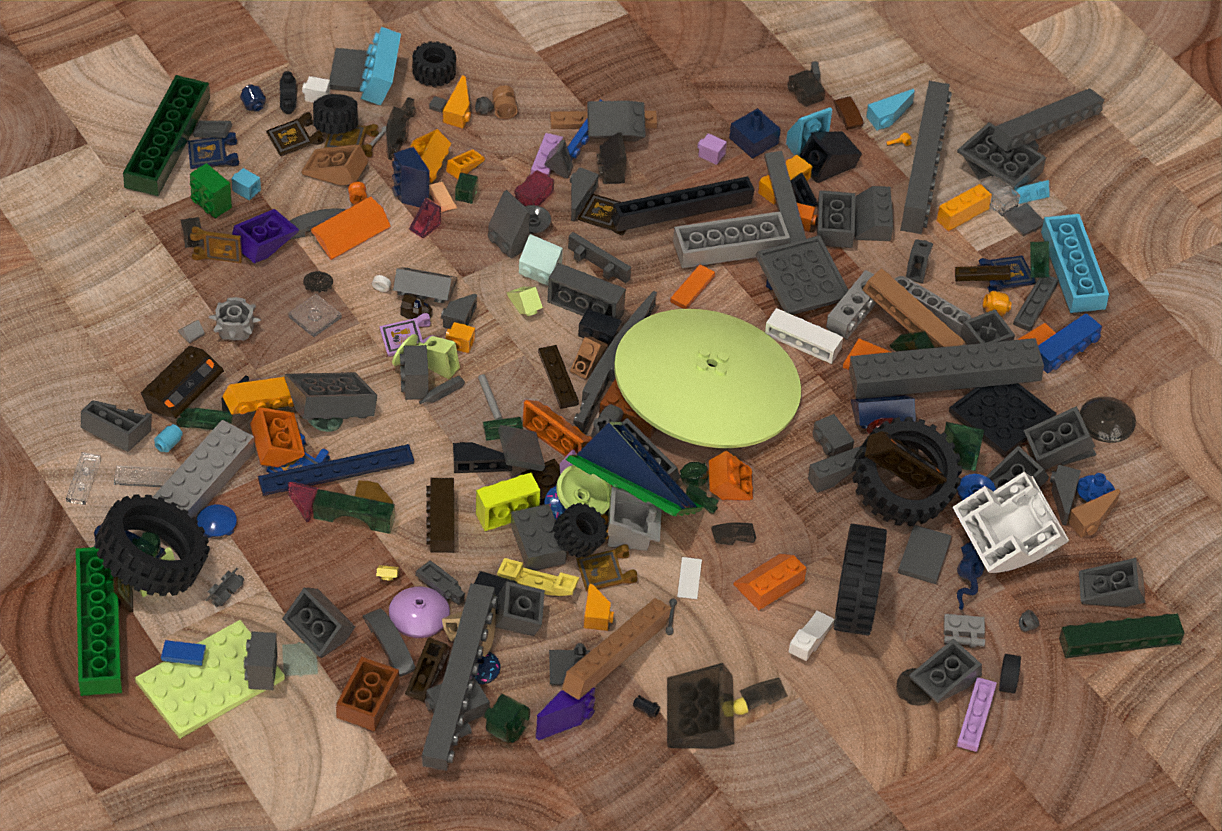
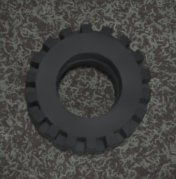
[412,41,456,87]
[313,94,358,134]
[553,503,608,558]

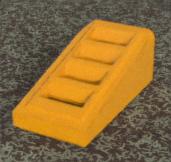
[446,149,485,179]

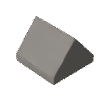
[178,320,205,343]

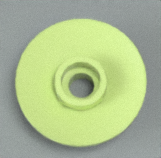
[392,334,418,366]

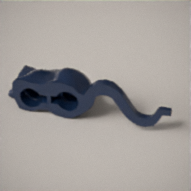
[957,541,984,610]

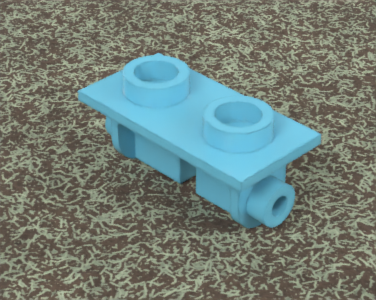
[1011,180,1050,204]

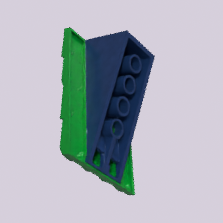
[565,422,704,517]

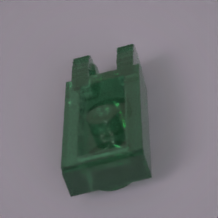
[176,408,233,430]

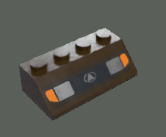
[141,345,224,419]
[865,431,947,489]

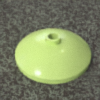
[556,465,612,516]

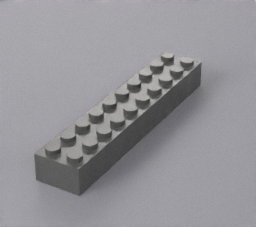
[900,81,952,234]
[849,338,1044,399]

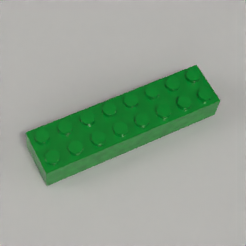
[76,547,122,696]

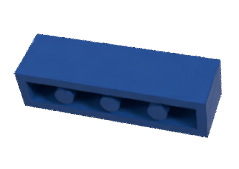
[1038,313,1102,374]

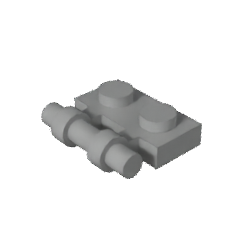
[944,614,985,648]

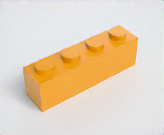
[222,377,294,415]

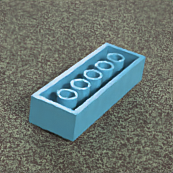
[1041,214,1109,313]

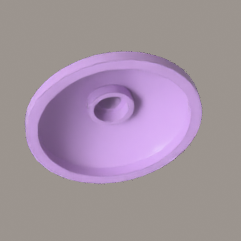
[389,587,449,638]

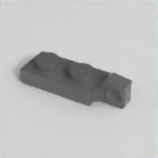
[416,560,465,605]

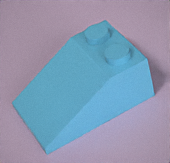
[786,107,832,156]

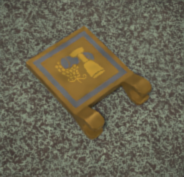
[324,124,379,158]
[190,227,242,264]
[576,544,638,592]

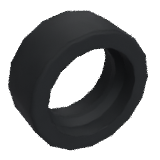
[999,654,1021,694]

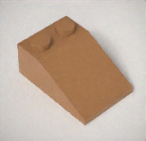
[301,144,368,186]

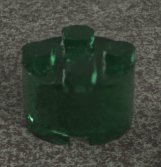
[484,694,530,743]

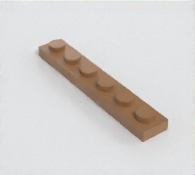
[550,111,657,129]

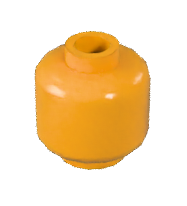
[982,291,1012,317]

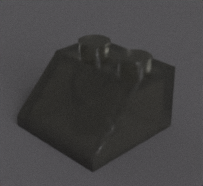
[596,132,627,184]

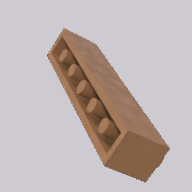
[862,268,965,349]

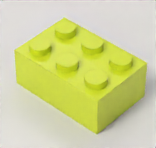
[476,473,540,531]

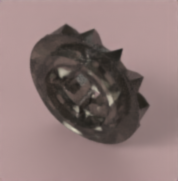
[303,271,333,293]

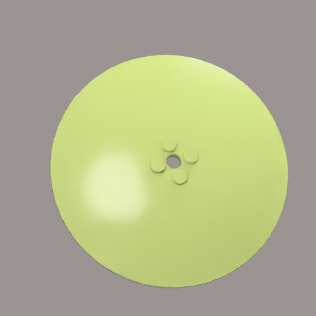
[614,309,801,448]

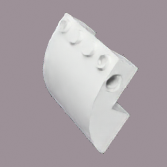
[953,472,1069,573]

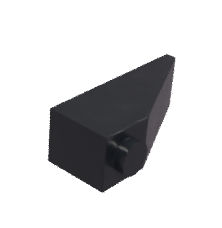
[453,442,512,473]

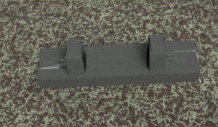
[568,232,631,283]

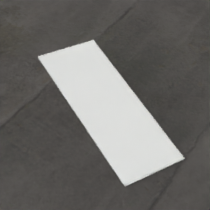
[677,557,702,599]

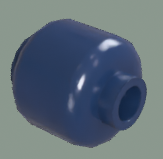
[240,84,266,112]

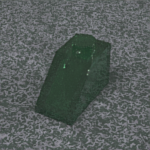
[1030,241,1050,278]
[889,331,935,352]

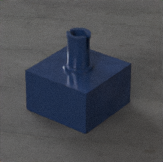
[729,108,781,159]

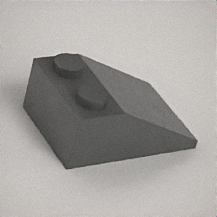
[587,101,645,142]
[488,190,530,258]
[986,446,1049,490]
[1079,558,1146,607]
[909,639,982,703]

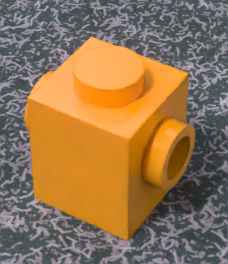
[445,322,475,353]

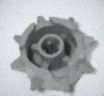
[209,297,261,341]

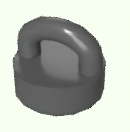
[1019,610,1040,632]

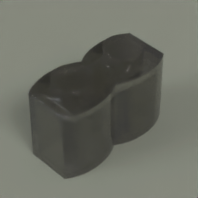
[787,70,825,107]

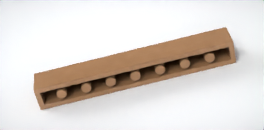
[562,598,672,700]

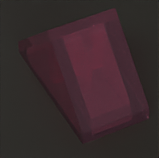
[409,197,441,238]
[288,482,318,523]

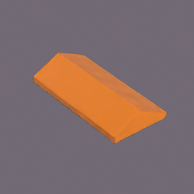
[311,196,391,260]

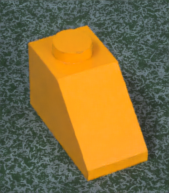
[584,584,614,631]

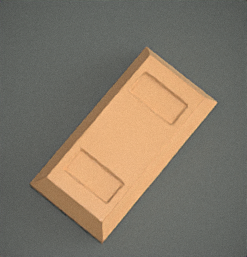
[429,181,457,213]

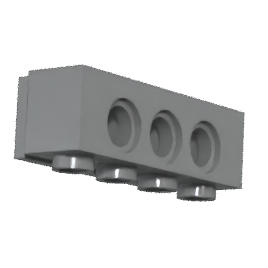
[826,270,876,339]

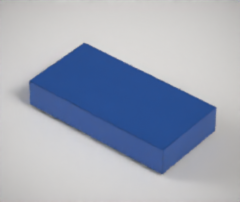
[161,640,206,666]

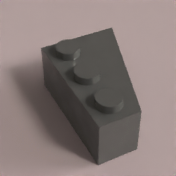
[81,400,152,452]

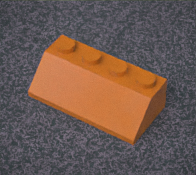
[523,400,593,457]

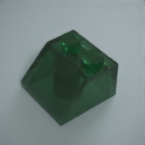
[944,422,984,471]

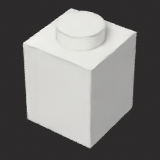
[302,76,330,103]

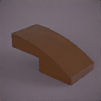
[833,96,864,130]

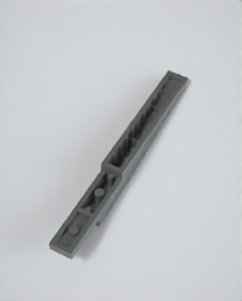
[573,291,657,433]

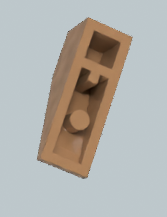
[1068,488,1121,538]

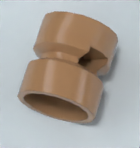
[492,85,518,119]

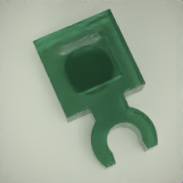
[686,484,719,514]

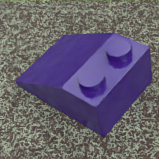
[232,209,299,264]
[536,687,596,740]

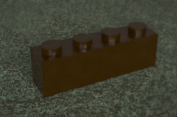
[426,478,454,553]

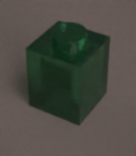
[455,173,478,204]

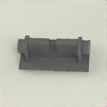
[206,568,244,607]

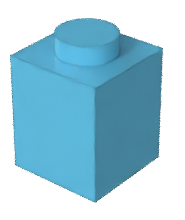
[232,168,261,200]

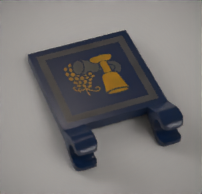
[188,132,239,169]
[977,255,1036,292]

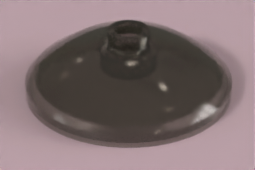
[1080,396,1136,443]

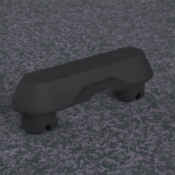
[280,71,296,114]

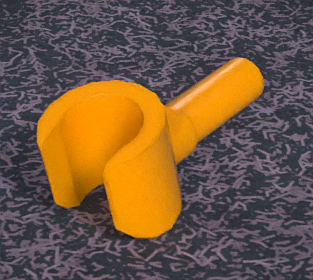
[886,132,912,146]

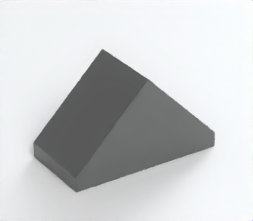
[544,140,573,179]

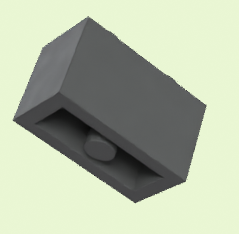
[812,414,854,457]

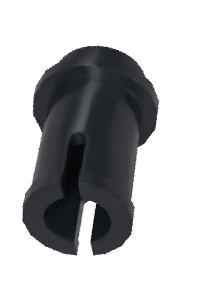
[633,695,661,717]

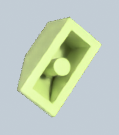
[507,286,543,316]

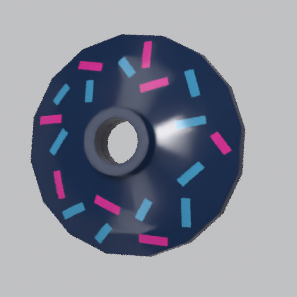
[474,652,501,685]

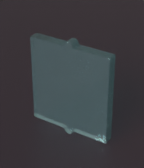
[282,642,318,677]

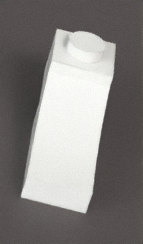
[789,611,834,661]

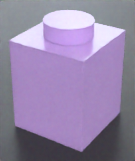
[698,133,727,165]

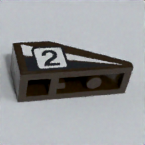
[405,637,451,702]

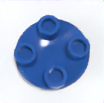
[1077,473,1115,502]
[197,504,237,538]

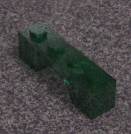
[313,489,395,534]

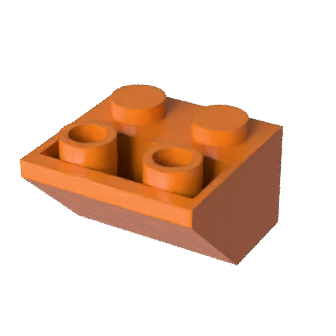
[709,451,753,501]

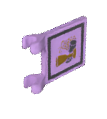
[379,313,434,357]

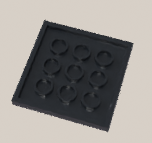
[949,383,1057,457]

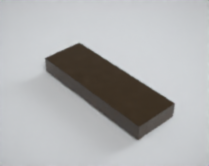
[955,265,1011,282]

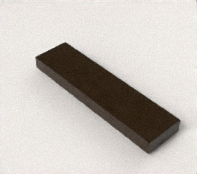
[538,345,579,409]

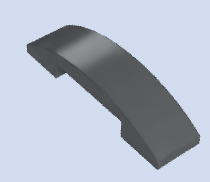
[290,208,346,240]
[363,608,416,677]

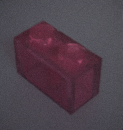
[514,170,554,206]

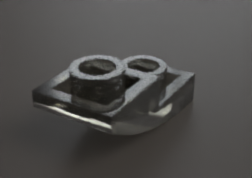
[711,522,757,546]
[740,678,788,710]

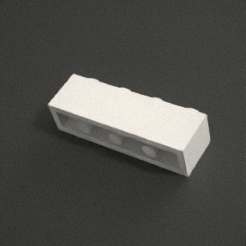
[765,308,843,364]

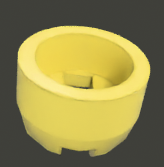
[732,697,749,715]

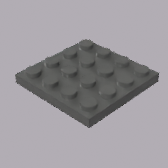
[755,235,848,315]

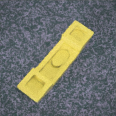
[497,558,579,596]

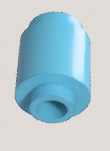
[154,424,183,452]

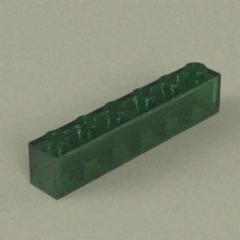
[1059,613,1184,658]

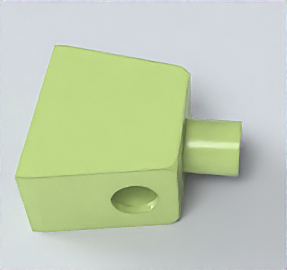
[417,336,460,379]

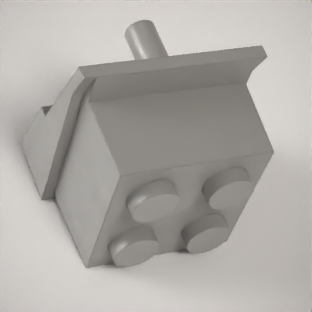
[608,486,662,551]

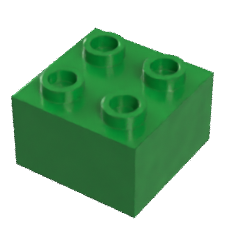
[190,163,232,218]

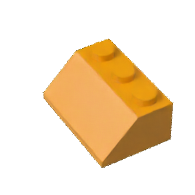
[410,129,451,183]

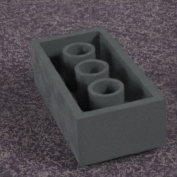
[547,263,626,320]

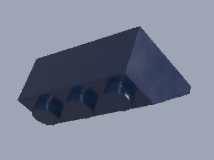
[392,147,429,209]
[851,395,916,429]

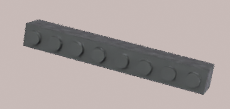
[991,88,1105,152]

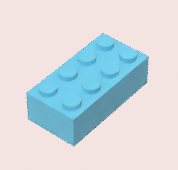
[360,27,401,106]

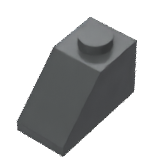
[441,294,477,329]

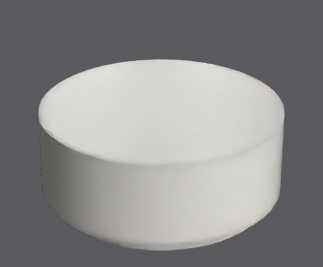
[372,275,391,292]

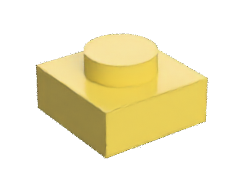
[377,565,399,580]

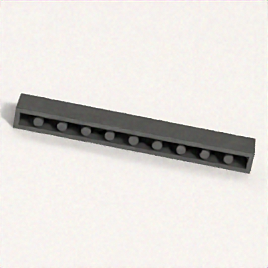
[422,583,498,771]

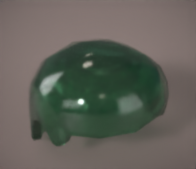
[680,462,709,488]
[132,532,161,557]

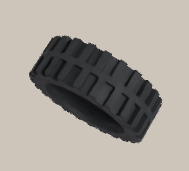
[852,417,962,526]
[95,494,210,596]
[834,523,887,636]

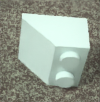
[519,234,563,286]

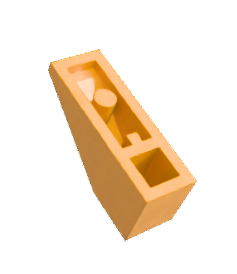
[443,75,471,128]

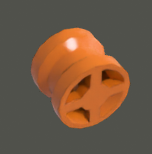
[348,182,367,204]

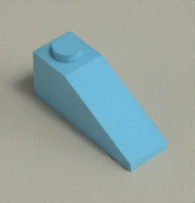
[866,89,915,130]

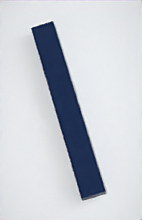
[258,444,414,496]

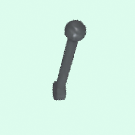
[665,598,677,635]

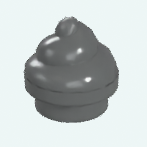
[475,97,494,115]

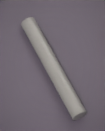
[478,374,503,422]

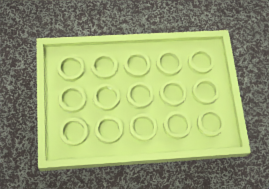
[135,620,285,739]

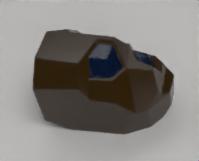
[400,294,433,319]

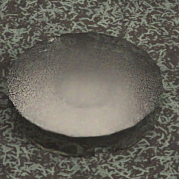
[896,668,932,706]

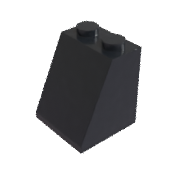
[799,131,862,183]

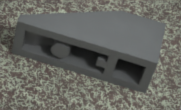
[570,167,599,222]
[1050,464,1081,526]

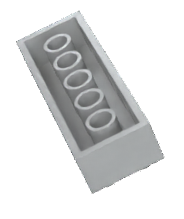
[673,212,790,268]
[153,420,255,518]

